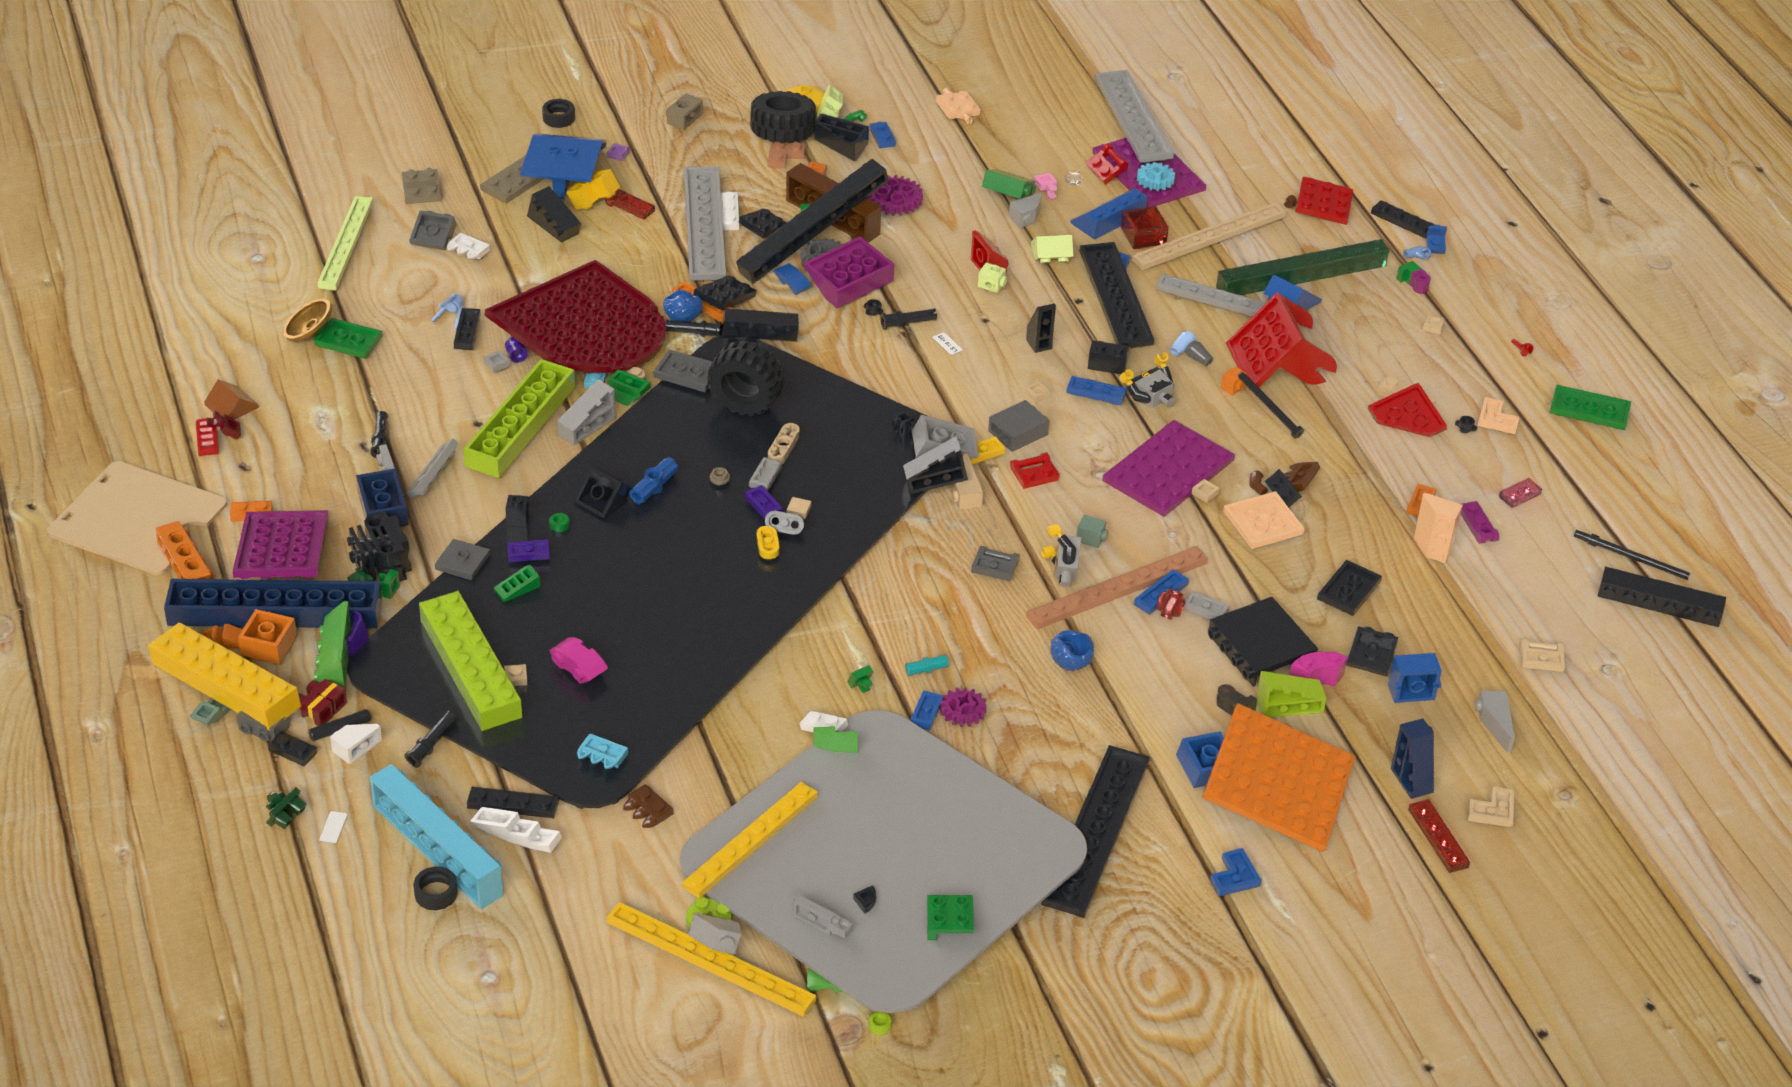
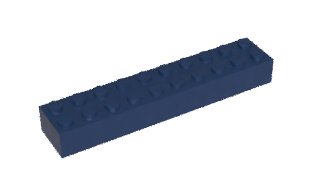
[164,579,382,628]

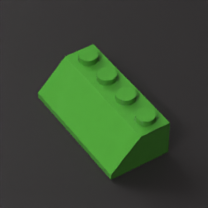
[314,601,352,688]

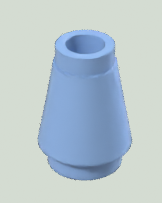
[1170,331,1196,356]

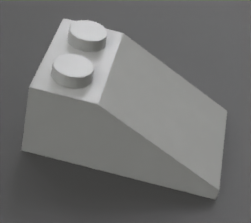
[912,415,979,458]

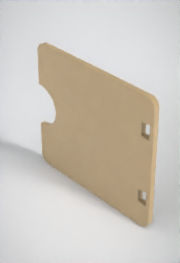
[47,461,227,575]

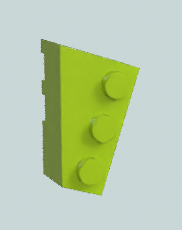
[1256,671,1326,718]

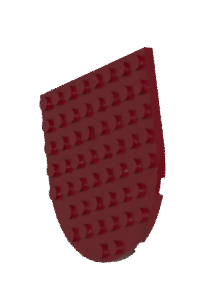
[484,260,666,373]

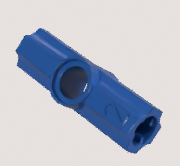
[629,457,678,505]

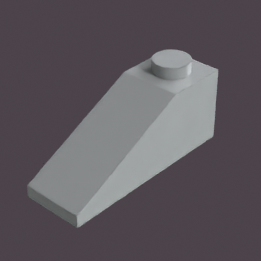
[1475,690,1515,752]

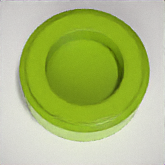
[868,1011,892,1035]

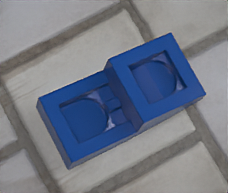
[774,263,811,295]

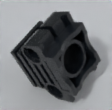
[347,511,412,582]

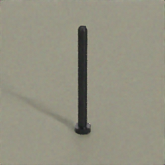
[1238,372,1304,439]

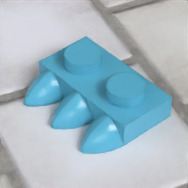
[577,734,628,769]

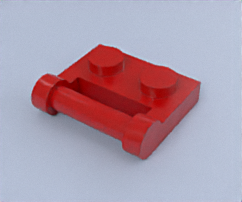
[1085,143,1129,185]
[1010,452,1060,489]

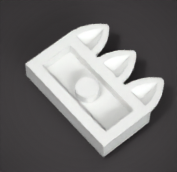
[447,233,490,259]

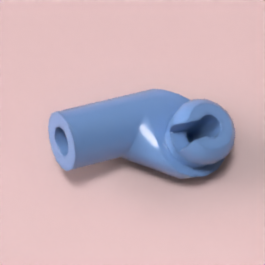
[1403,246,1431,259]

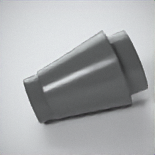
[1185,340,1213,366]

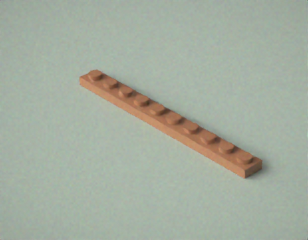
[1026,546,1208,630]

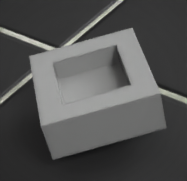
[484,350,510,373]

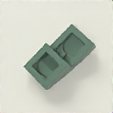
[190,698,231,726]

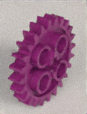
[867,175,923,216]

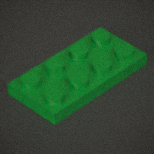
[1550,385,1631,430]

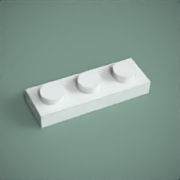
[721,192,739,230]

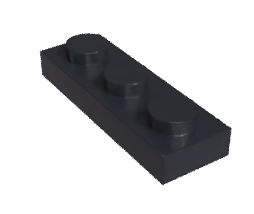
[453,308,481,350]

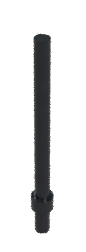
[1573,529,1690,580]

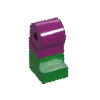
[1396,261,1431,294]

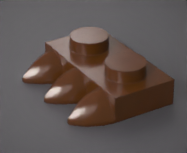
[1284,462,1320,492]
[623,784,674,828]

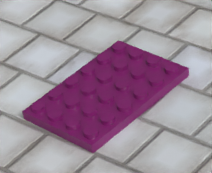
[1092,138,1206,209]
[1102,420,1235,517]
[233,510,328,579]

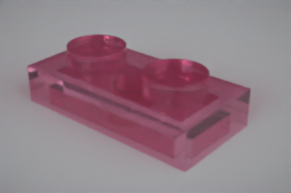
[1499,478,1542,508]

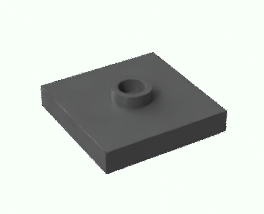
[435,539,490,580]

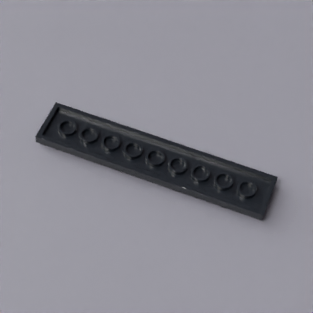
[1041,745,1150,918]

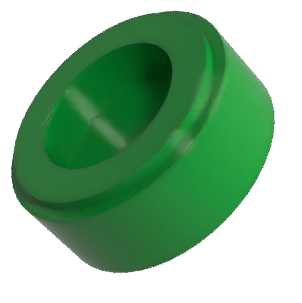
[549,513,570,532]

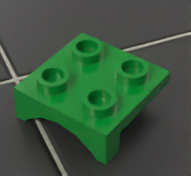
[927,895,974,940]

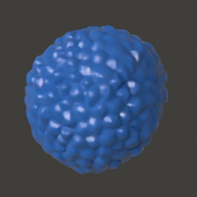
[663,289,703,322]
[1050,630,1094,671]

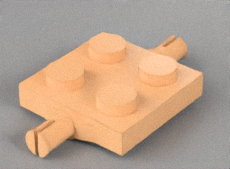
[936,87,981,125]

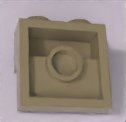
[402,168,441,204]

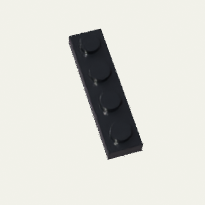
[1371,200,1435,239]
[467,786,559,819]

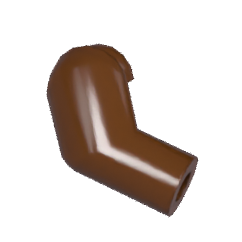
[1249,470,1268,495]

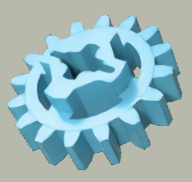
[1137,162,1175,191]

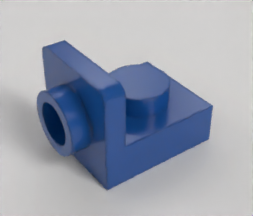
[1426,225,1447,254]

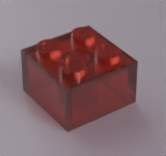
[1121,206,1169,249]

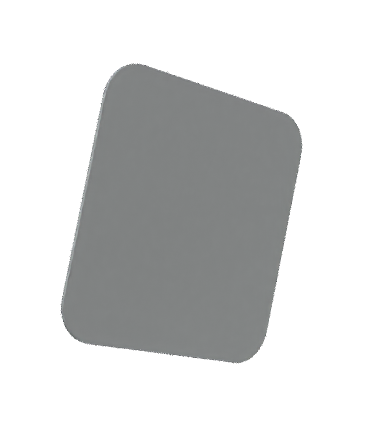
[680,710,1087,1013]

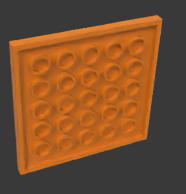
[1202,703,1356,852]

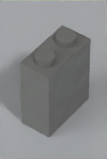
[988,400,1049,452]

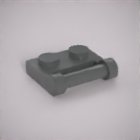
[971,545,1020,581]

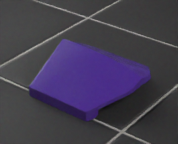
[347,611,369,658]

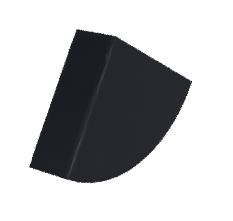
[853,885,876,914]

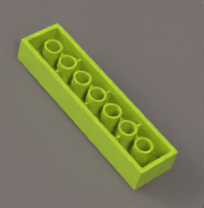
[463,359,575,478]
[419,591,522,731]

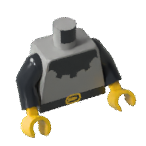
[1119,352,1175,408]
[1041,524,1081,587]

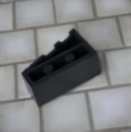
[903,436,968,495]

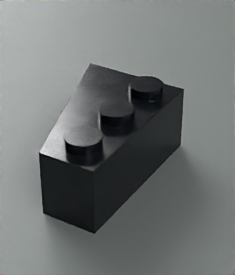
[814,113,869,161]
[527,186,581,242]

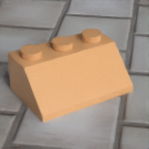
[1414,492,1463,564]

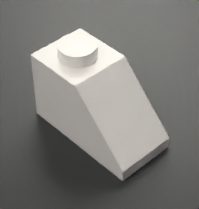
[330,724,382,764]

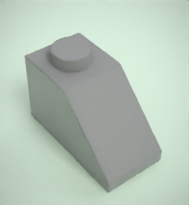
[1009,193,1042,228]
[688,913,741,955]

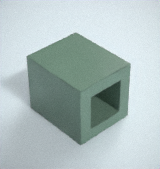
[1077,515,1108,548]

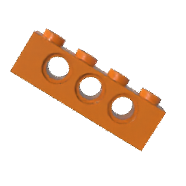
[156,521,214,579]

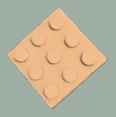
[1223,491,1305,549]

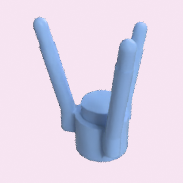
[431,293,465,330]

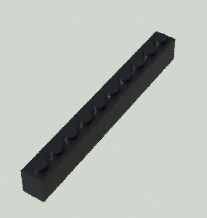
[736,158,889,284]

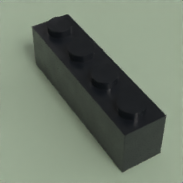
[722,308,799,342]

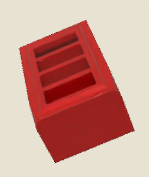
[196,418,219,456]

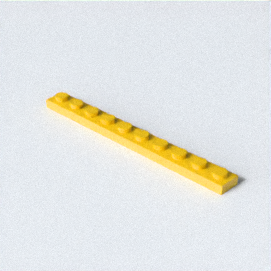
[607,902,816,1017]

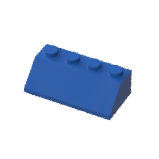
[1070,188,1147,240]

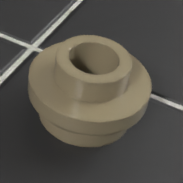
[710,467,730,485]

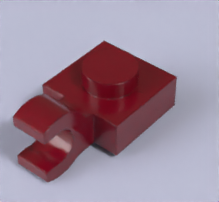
[206,411,241,440]

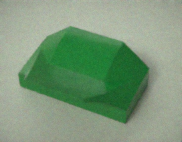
[608,369,651,406]

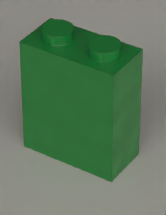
[982,169,1036,199]

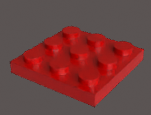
[1295,176,1354,225]

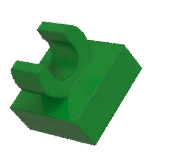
[375,569,400,599]
[847,665,874,693]

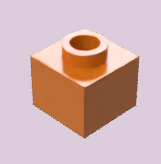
[1221,366,1247,396]

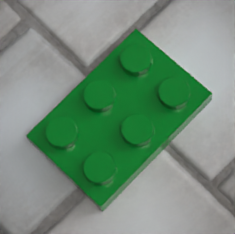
[314,318,383,359]

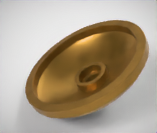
[283,299,332,341]

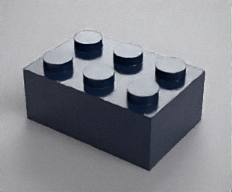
[356,468,409,527]

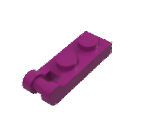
[1461,501,1499,544]

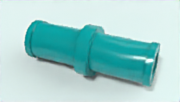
[905,654,949,676]

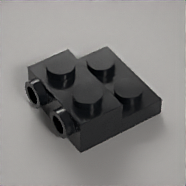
[1346,626,1399,677]

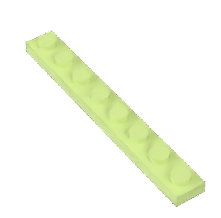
[318,196,373,290]

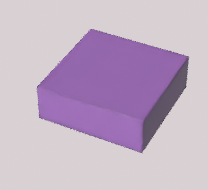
[607,143,630,162]

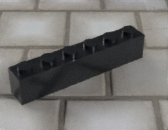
[1597,566,1726,627]

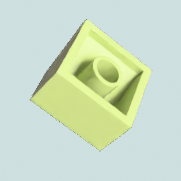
[1031,235,1073,263]

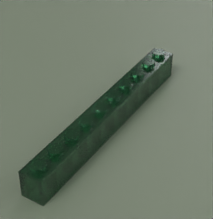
[1216,239,1389,295]

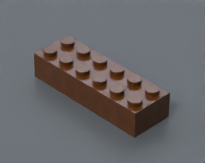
[786,163,881,243]

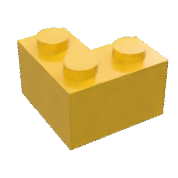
[566,169,620,210]

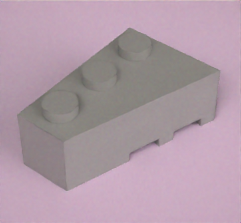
[557,379,616,446]

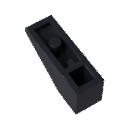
[1026,303,1056,353]

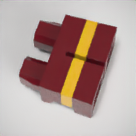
[298,679,347,726]

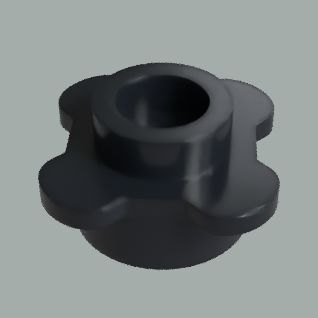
[864,299,883,316]
[1455,416,1478,433]

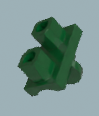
[266,787,306,829]

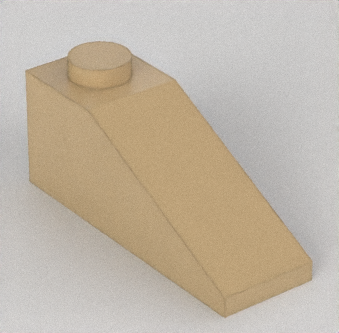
[952,453,983,510]

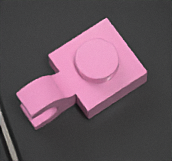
[1034,173,1057,199]

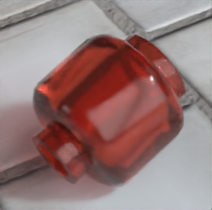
[1156,588,1186,620]

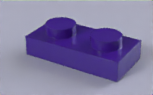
[745,485,783,520]
[507,539,550,562]

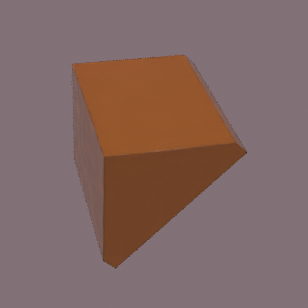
[204,379,259,420]

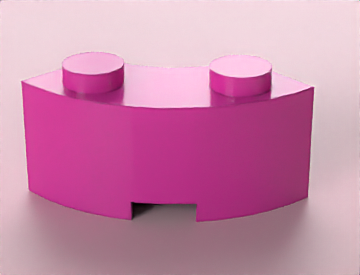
[549,637,608,684]
[1290,651,1348,687]

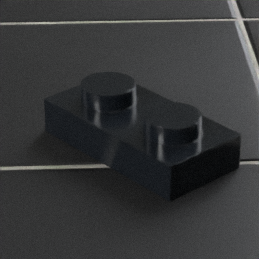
[1265,469,1302,508]
[268,731,317,767]

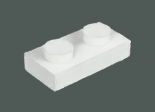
[800,711,848,732]

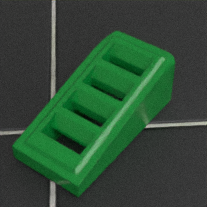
[494,565,540,602]

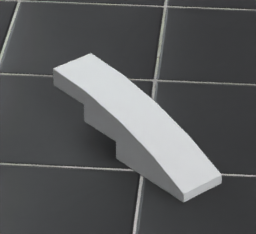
[470,807,562,853]

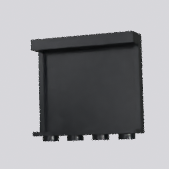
[1208,597,1318,687]

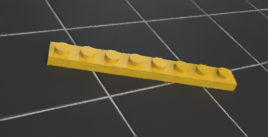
[682,782,818,899]

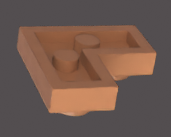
[768,142,805,168]

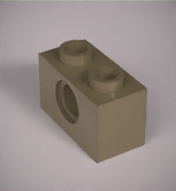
[666,93,703,130]

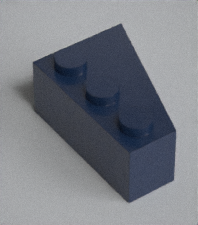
[1390,718,1434,799]

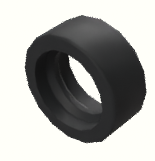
[542,99,575,128]
[413,866,458,910]

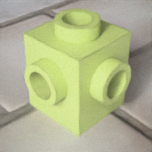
[978,263,1007,293]

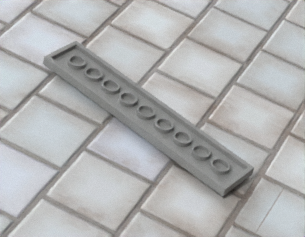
[1095,70,1174,163]
[684,166,726,281]

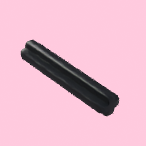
[308,709,371,741]

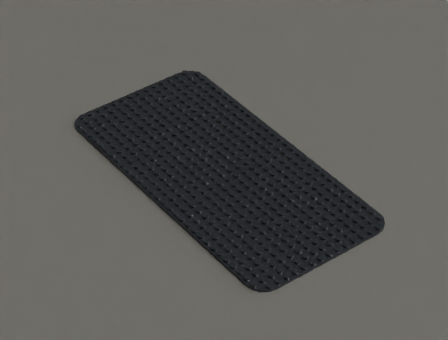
[347,335,928,809]

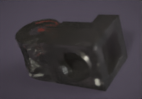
[1216,684,1257,716]

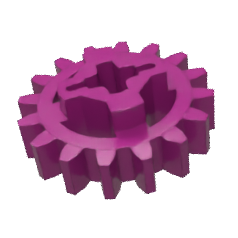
[940,687,987,727]

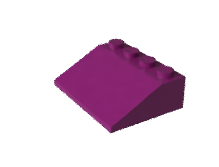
[803,236,895,308]

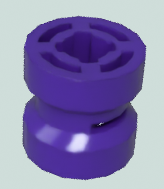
[505,337,528,363]

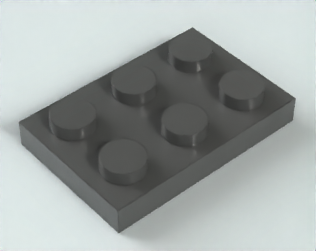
[653,349,712,392]

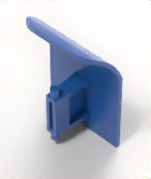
[520,133,607,200]

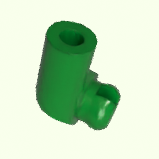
[844,110,867,122]

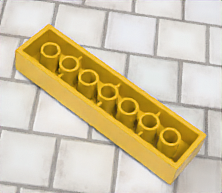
[147,622,301,731]

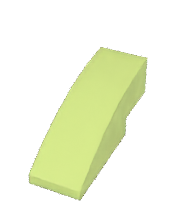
[817,85,843,118]

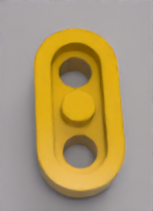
[757,526,779,559]

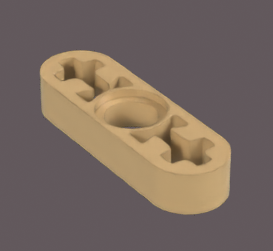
[768,423,800,464]

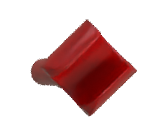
[1511,339,1534,356]

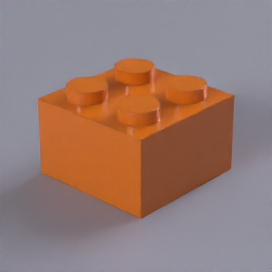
[238,609,297,664]

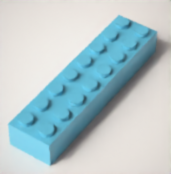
[370,764,503,909]

